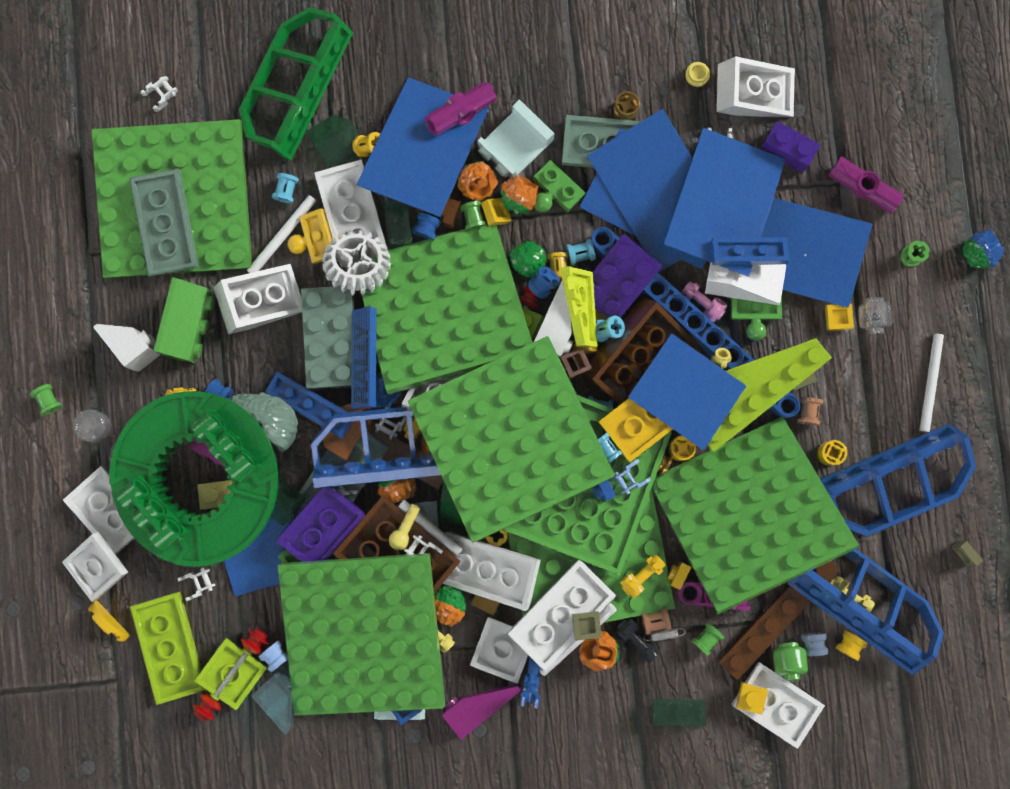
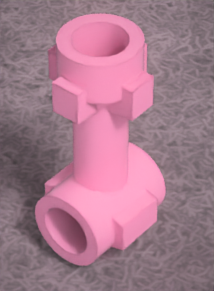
[681,281,727,322]

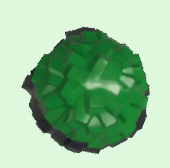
[507,240,548,280]

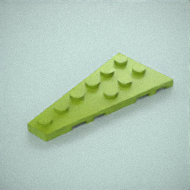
[707,338,832,452]

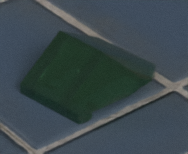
[305,115,359,168]

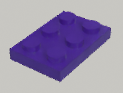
[593,234,663,319]
[276,486,365,562]

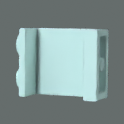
[478,100,554,178]

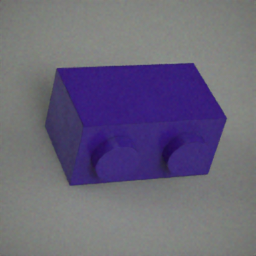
[761,121,820,173]

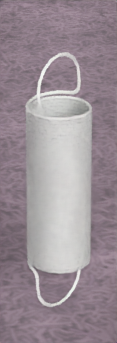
[643,628,685,642]

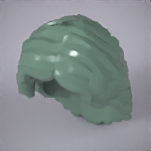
[229,392,298,452]

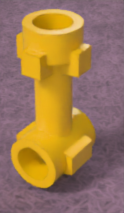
[620,554,666,598]

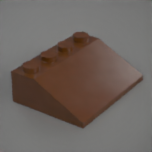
[581,297,703,406]
[333,495,461,593]

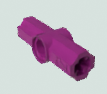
[425,82,497,136]
[828,157,904,214]

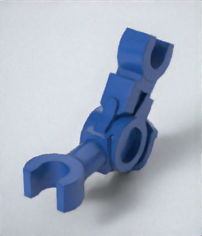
[519,656,540,708]

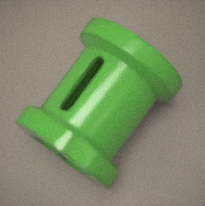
[460,201,487,230]
[900,241,930,267]
[30,384,62,416]
[691,622,725,656]

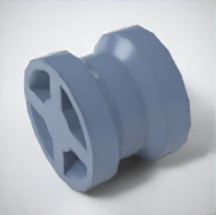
[801,633,828,656]

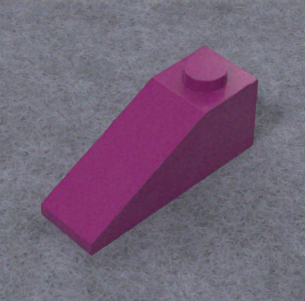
[442,684,521,740]

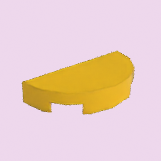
[88,600,131,642]

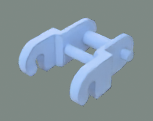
[612,459,651,495]

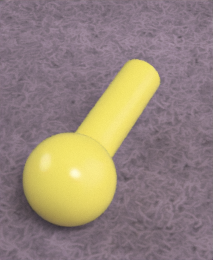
[389,504,420,550]

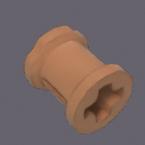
[798,397,823,426]
[641,608,671,635]

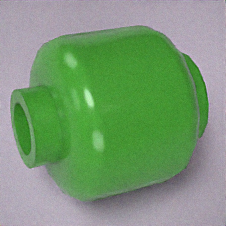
[773,642,808,682]

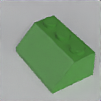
[154,277,215,364]

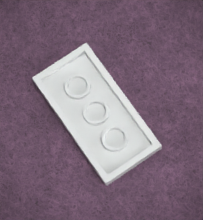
[315,159,388,267]
[443,532,541,611]
[507,560,616,671]

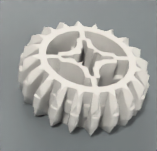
[323,229,391,296]

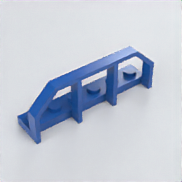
[311,407,441,488]
[820,424,976,536]
[787,549,944,675]

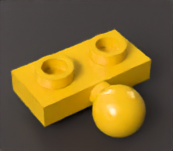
[287,208,332,264]

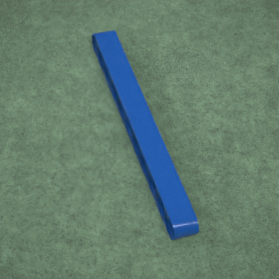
[591,227,800,419]

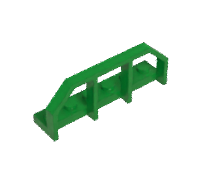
[239,7,353,161]

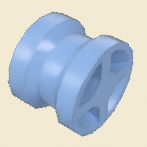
[259,641,288,672]

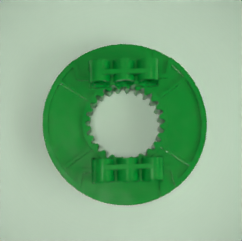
[109,391,278,567]

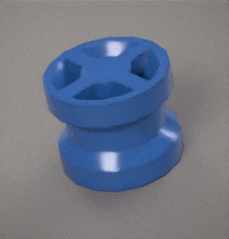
[411,212,441,240]
[528,267,560,299]
[205,379,233,399]

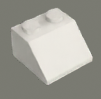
[93,324,161,372]

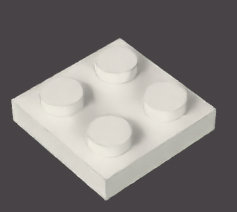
[62,532,128,602]
[470,617,528,684]

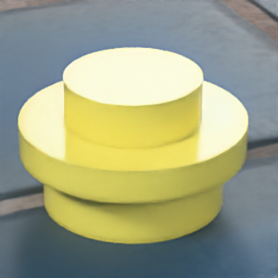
[685,62,710,87]

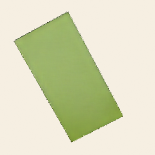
[130,592,206,705]

